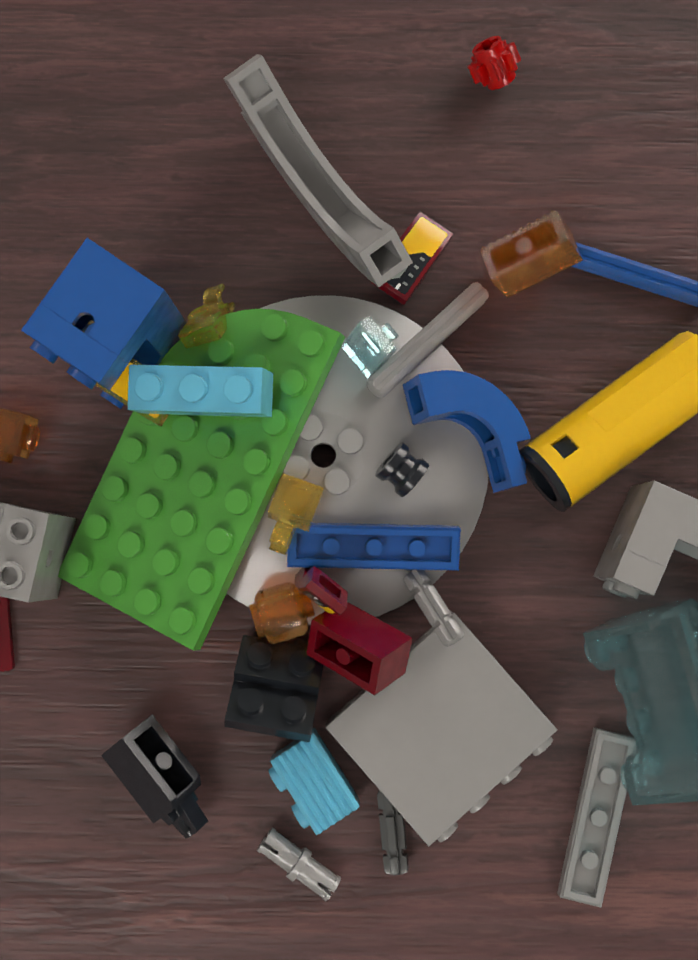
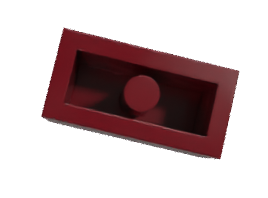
[306,602,412,696]

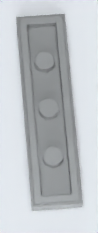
[557,728,638,908]

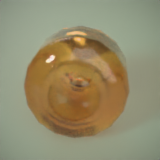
[249,582,315,644]

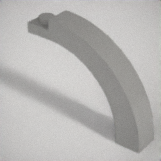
[223,54,413,287]

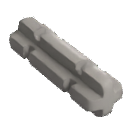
[404,570,464,647]

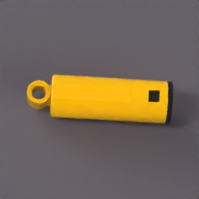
[519,331,698,512]

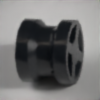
[375,442,429,497]

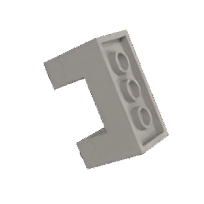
[593,480,698,600]
[0,502,76,603]

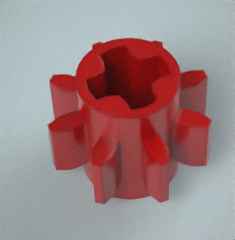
[467,36,521,90]

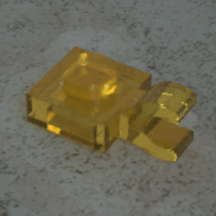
[178,284,235,349]
[268,473,324,555]

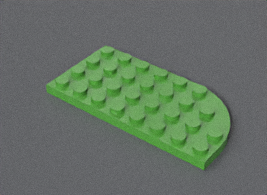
[58,309,345,651]

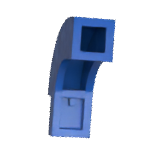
[402,370,531,493]

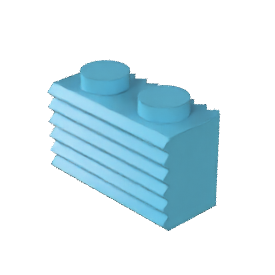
[268,728,360,835]

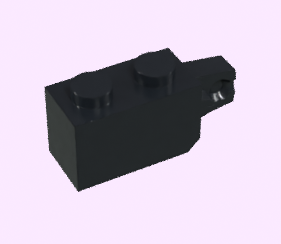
[101,714,208,839]

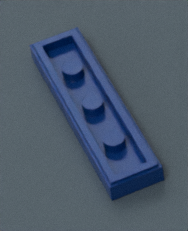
[287,522,461,570]

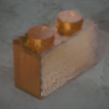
[480,210,583,298]

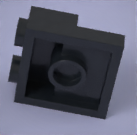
[224,631,324,742]

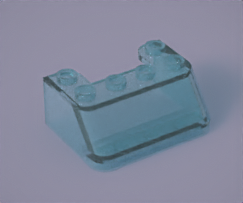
[583,599,698,806]

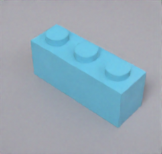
[127,365,273,417]

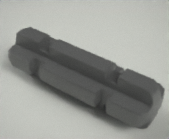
[377,790,409,875]

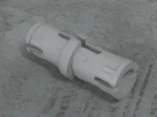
[257,827,341,902]

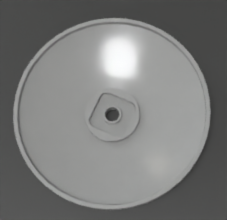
[227,295,489,625]

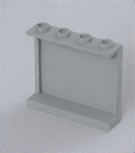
[325,611,557,846]

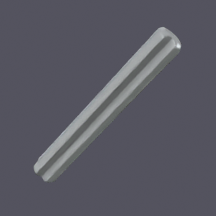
[366,282,489,398]

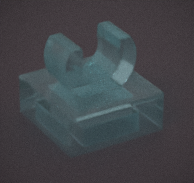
[341,316,399,378]

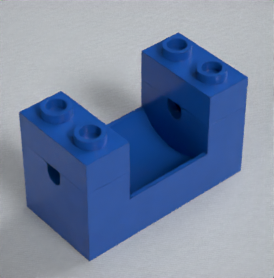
[21,238,192,409]

